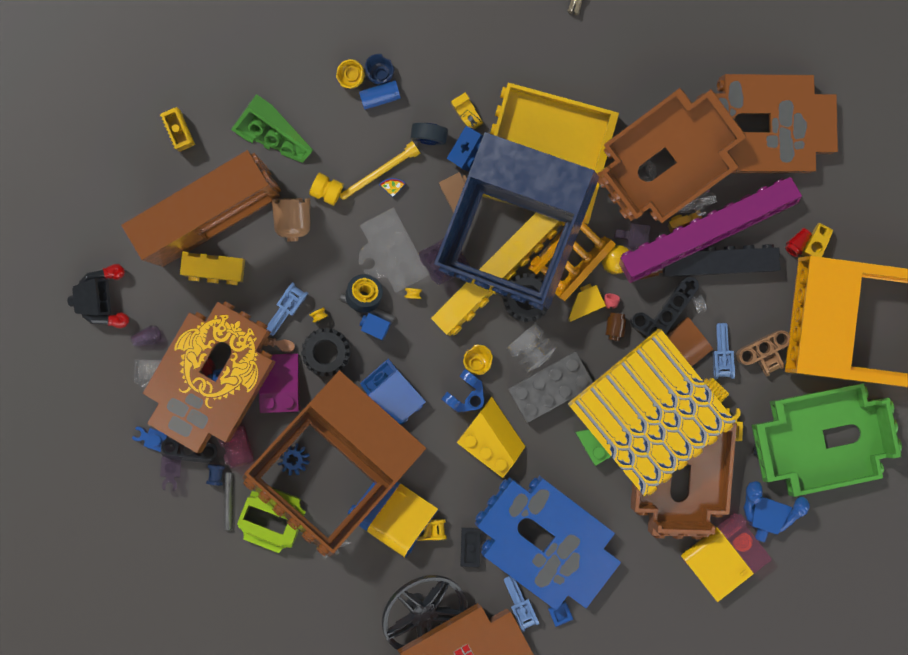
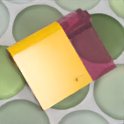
[680,513,772,602]

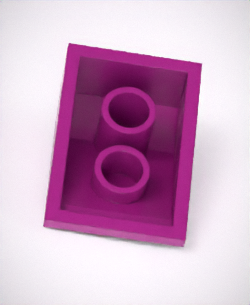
[259,354,301,413]

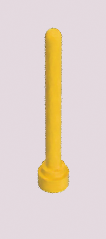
[340,141,421,200]

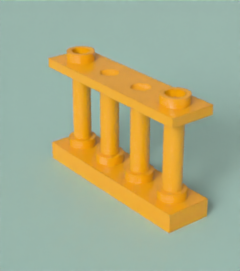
[528,214,616,301]

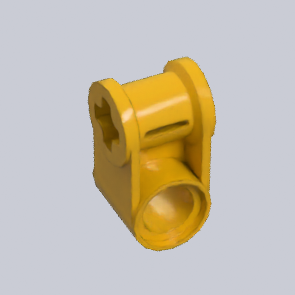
[416,519,447,541]

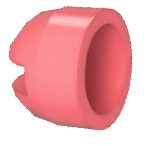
[604,293,620,309]

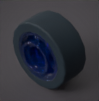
[410,123,448,145]

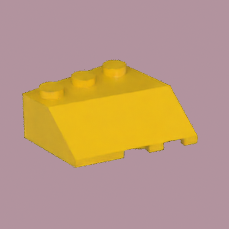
[457,397,525,478]

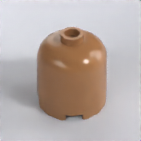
[272,198,311,242]

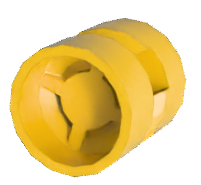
[309,172,344,206]

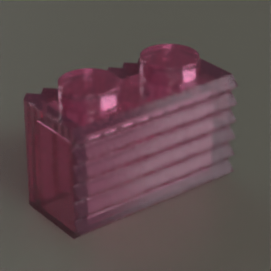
[219,425,255,468]

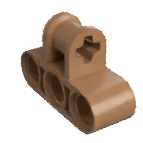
[736,330,790,377]

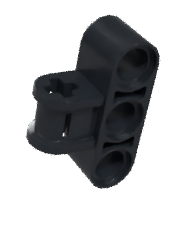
[160,438,217,463]

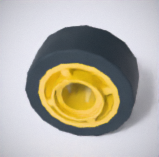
[345,274,383,313]

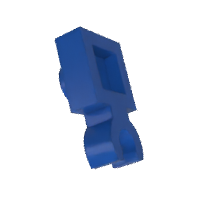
[132,426,168,452]

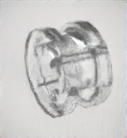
[692,294,707,314]

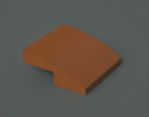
[666,317,713,367]

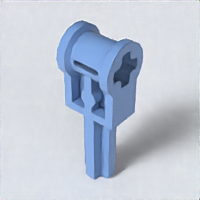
[267,282,309,336]
[713,323,735,379]
[504,576,540,632]

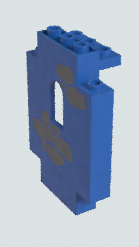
[475,475,621,610]

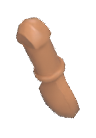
[268,337,295,352]

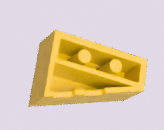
[180,251,245,285]

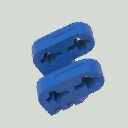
[441,369,484,412]

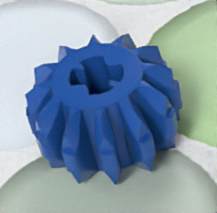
[277,443,310,476]

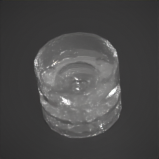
[506,323,557,373]

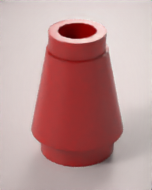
[785,228,812,257]

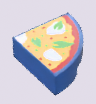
[379,178,406,198]

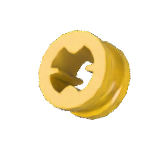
[404,288,422,299]
[309,307,328,323]

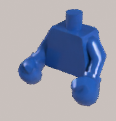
[744,481,810,542]

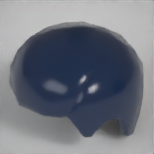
[365,53,394,85]

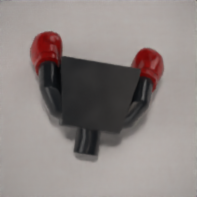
[67,264,129,328]

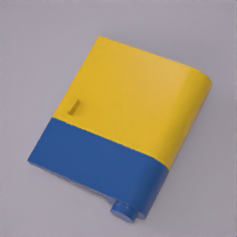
[348,481,438,558]

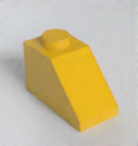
[568,284,606,322]

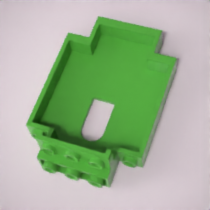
[751,383,902,497]

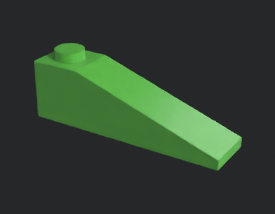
[231,94,313,163]

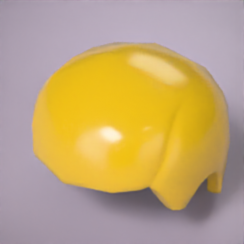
[336,59,365,89]
[601,245,629,275]
[463,344,493,375]

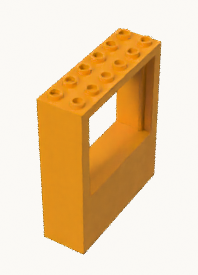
[785,256,908,388]

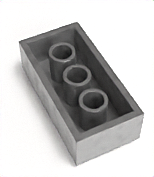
[508,352,593,423]

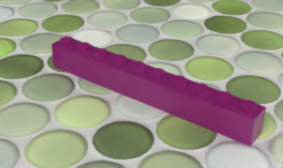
[619,177,802,283]

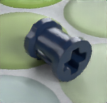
[206,464,225,486]

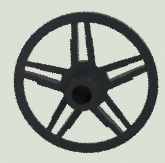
[382,575,467,650]

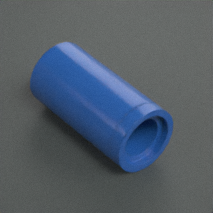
[359,80,401,110]

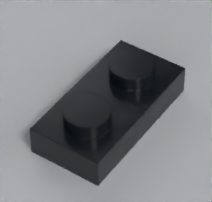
[460,527,481,567]

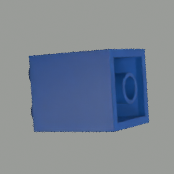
[360,358,426,424]

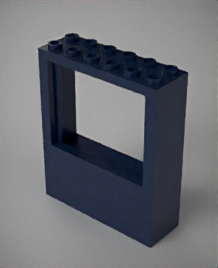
[434,132,600,310]

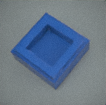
[548,601,573,627]

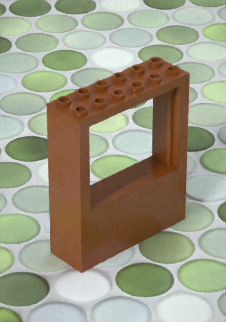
[121,150,281,267]
[242,370,426,557]

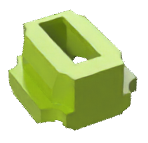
[237,486,306,553]

